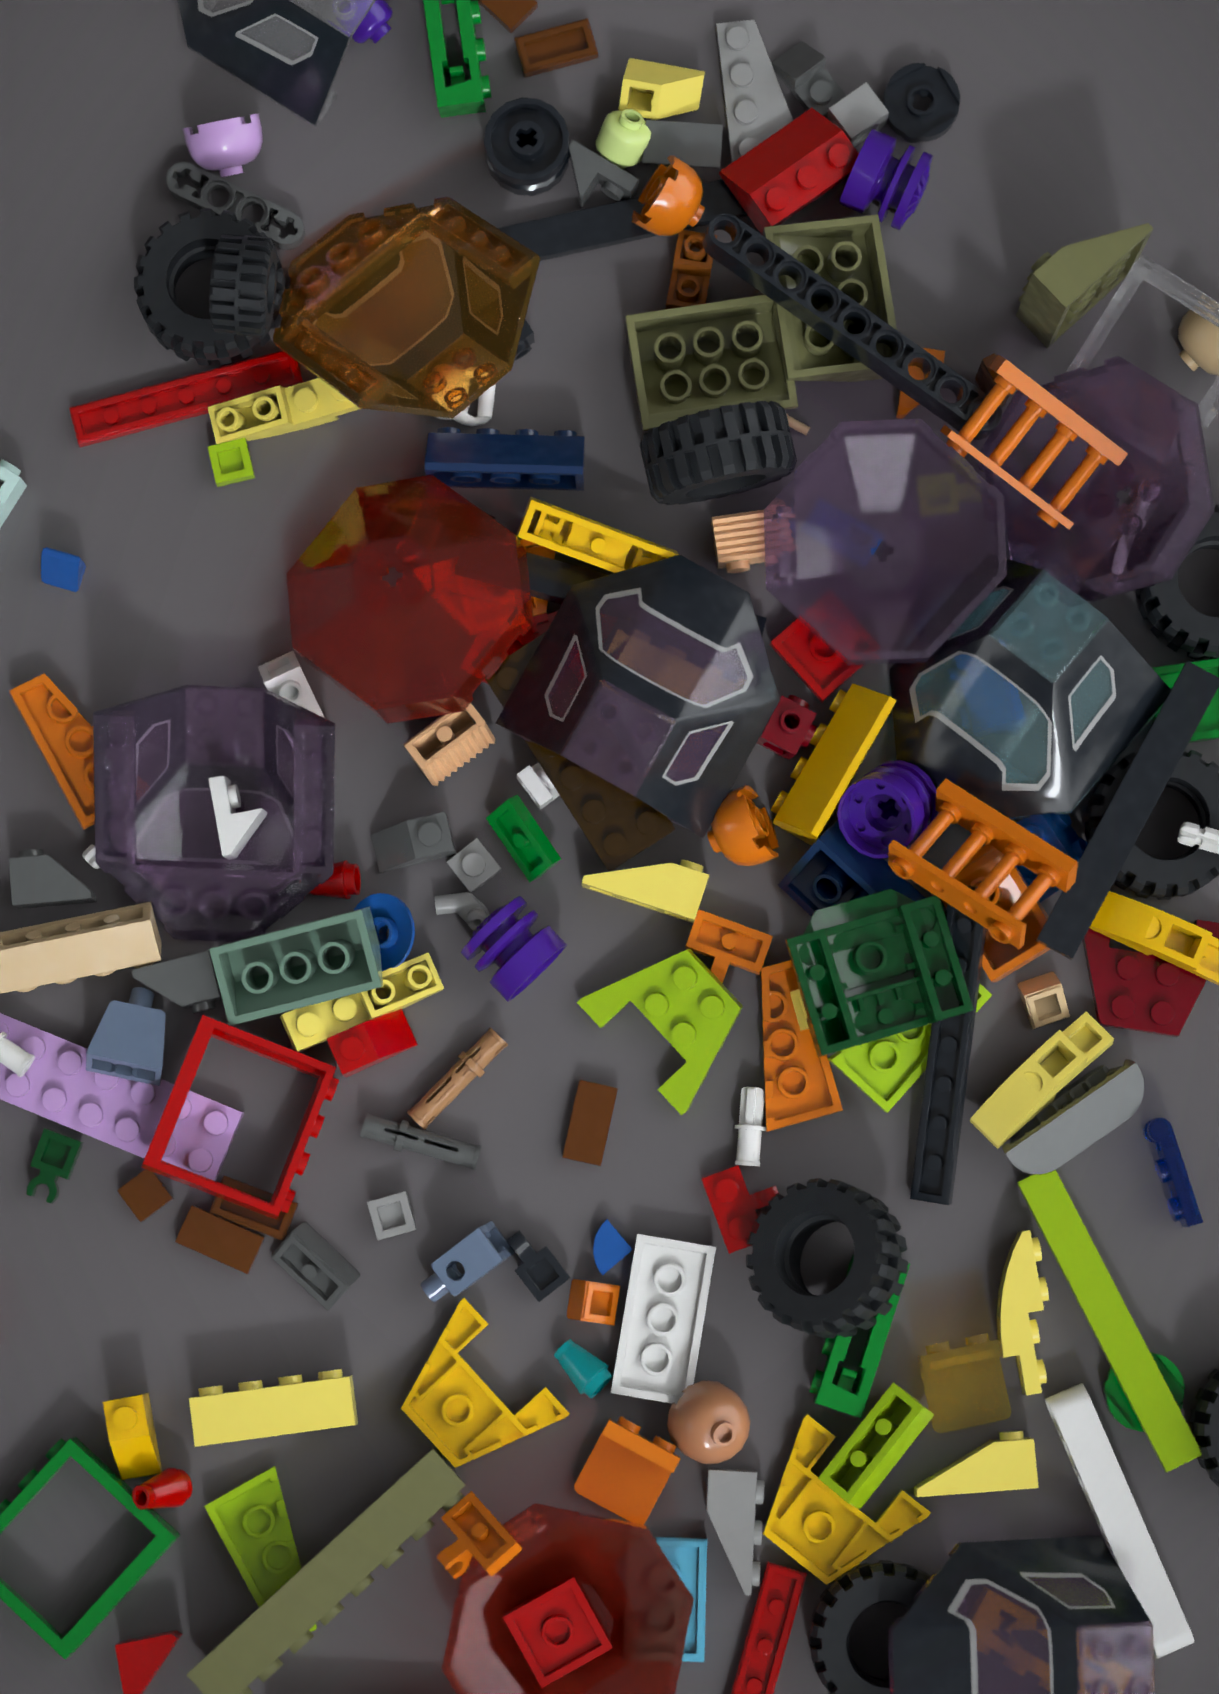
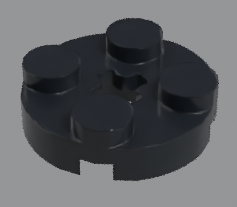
[883,63,960,143]

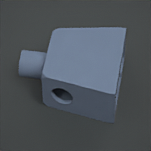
[86,987,166,1086]
[421,1221,515,1302]

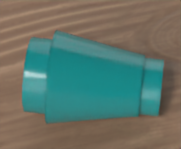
[554,1339,613,1399]

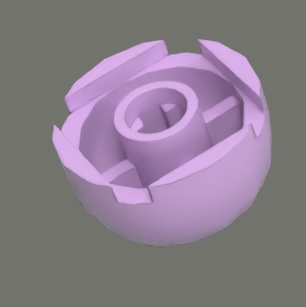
[183,113,263,177]

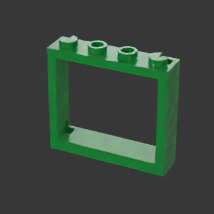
[0,1437,181,1660]

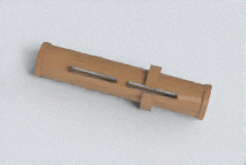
[407,1027,508,1130]

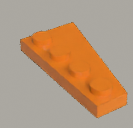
[9,673,148,830]

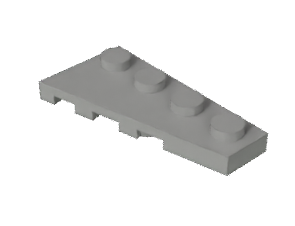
[716,20,793,163]

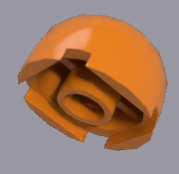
[632,155,705,236]
[707,785,779,866]

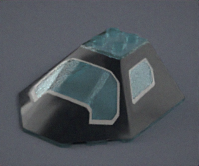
[889,554,1171,819]

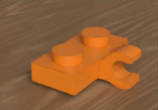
[685,909,773,983]
[436,1491,522,1579]

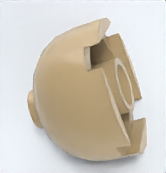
[1178,297,1219,375]

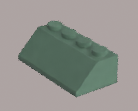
[209,906,383,1026]

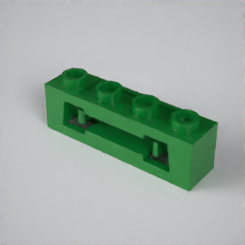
[423,0,492,118]
[809,1254,910,1418]

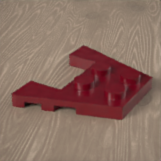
[1083,919,1219,1037]

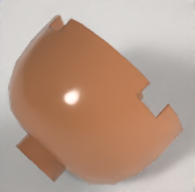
[667,1381,751,1464]

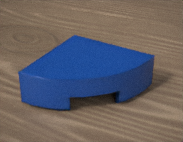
[593,1220,633,1276]

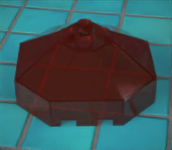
[287,475,534,724]
[442,1503,694,1694]

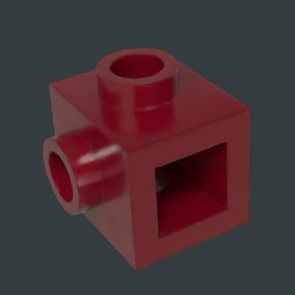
[757,694,817,760]

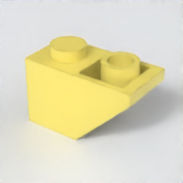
[619,58,705,120]

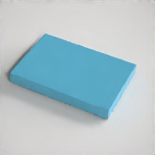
[624,1536,707,1662]

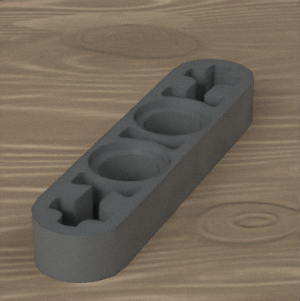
[166,162,305,250]

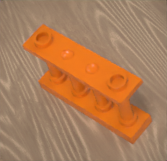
[940,355,1128,530]
[888,779,1078,950]

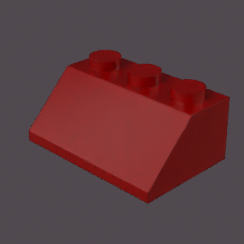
[719,108,859,236]

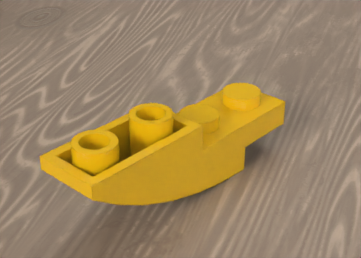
[1090,891,1219,985]

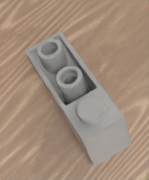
[706,1468,764,1596]

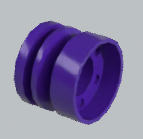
[839,129,933,231]
[837,760,938,859]
[461,896,567,1002]

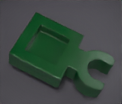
[27,1128,84,1204]

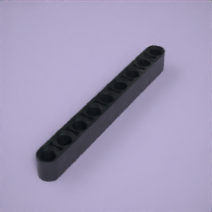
[703,213,1002,440]

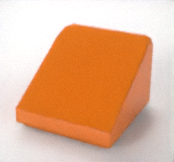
[567,1279,620,1326]

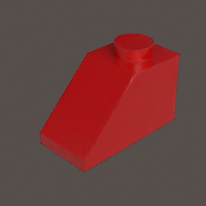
[326,1009,418,1078]

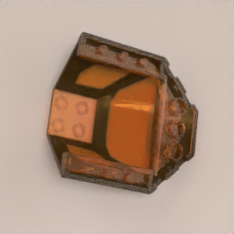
[273,196,540,419]

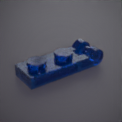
[1143,1118,1203,1227]

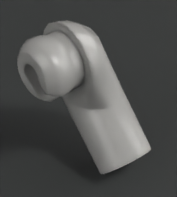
[435,892,490,930]

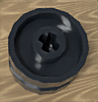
[484,98,570,196]

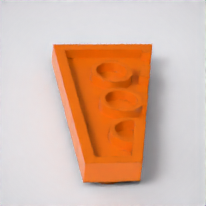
[761,960,843,1132]

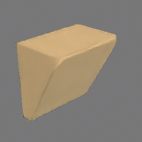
[1017,972,1070,1029]

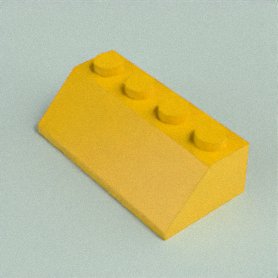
[770,683,896,846]

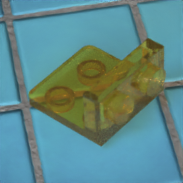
[917,1333,1011,1433]

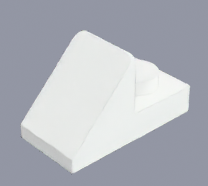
[208,775,267,860]

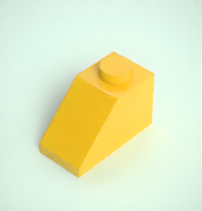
[103,1393,162,1480]

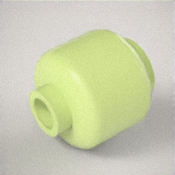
[595,109,651,169]

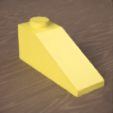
[582,859,709,923]
[914,1430,1038,1497]

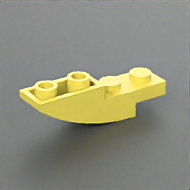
[208,366,365,444]
[280,952,444,1052]
[970,1011,1114,1149]
[996,1230,1049,1395]

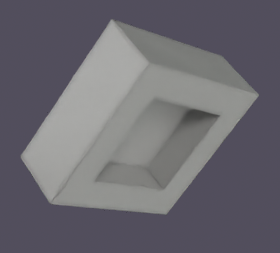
[446,838,502,893]
[367,1191,417,1241]

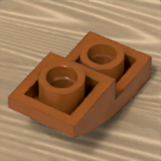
[665,230,717,310]

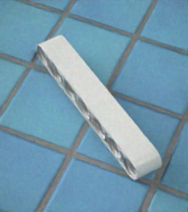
[1045,1383,1194,1659]

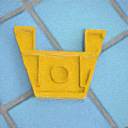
[401,1298,570,1468]
[763,1414,931,1585]

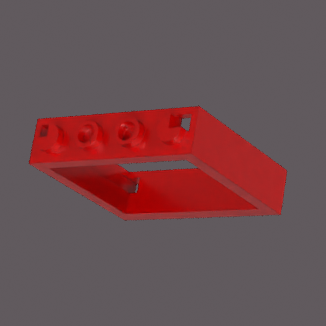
[141,1015,339,1219]

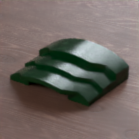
[785,889,974,1057]

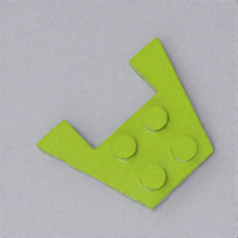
[577,948,743,1116]

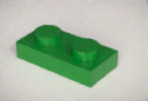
[486,794,561,882]

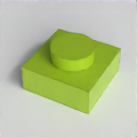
[207,438,255,487]

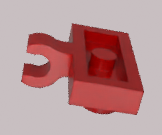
[701,1165,779,1254]

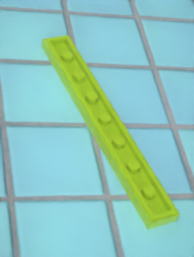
[1017,1170,1201,1473]

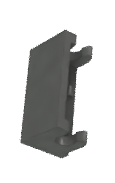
[643,120,723,168]

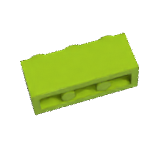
[818,1383,935,1509]

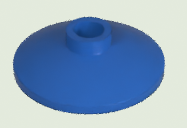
[354,893,415,971]

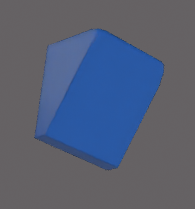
[41,547,86,592]

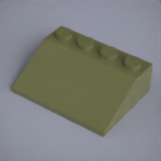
[763,214,897,382]
[1016,223,1154,349]
[625,295,798,431]

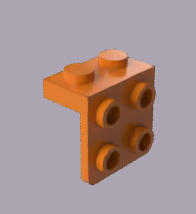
[574,1416,681,1526]

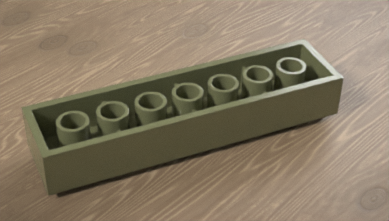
[186,1449,466,1694]

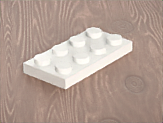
[611,1234,716,1404]

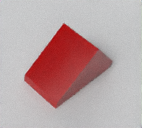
[115,1630,183,1694]

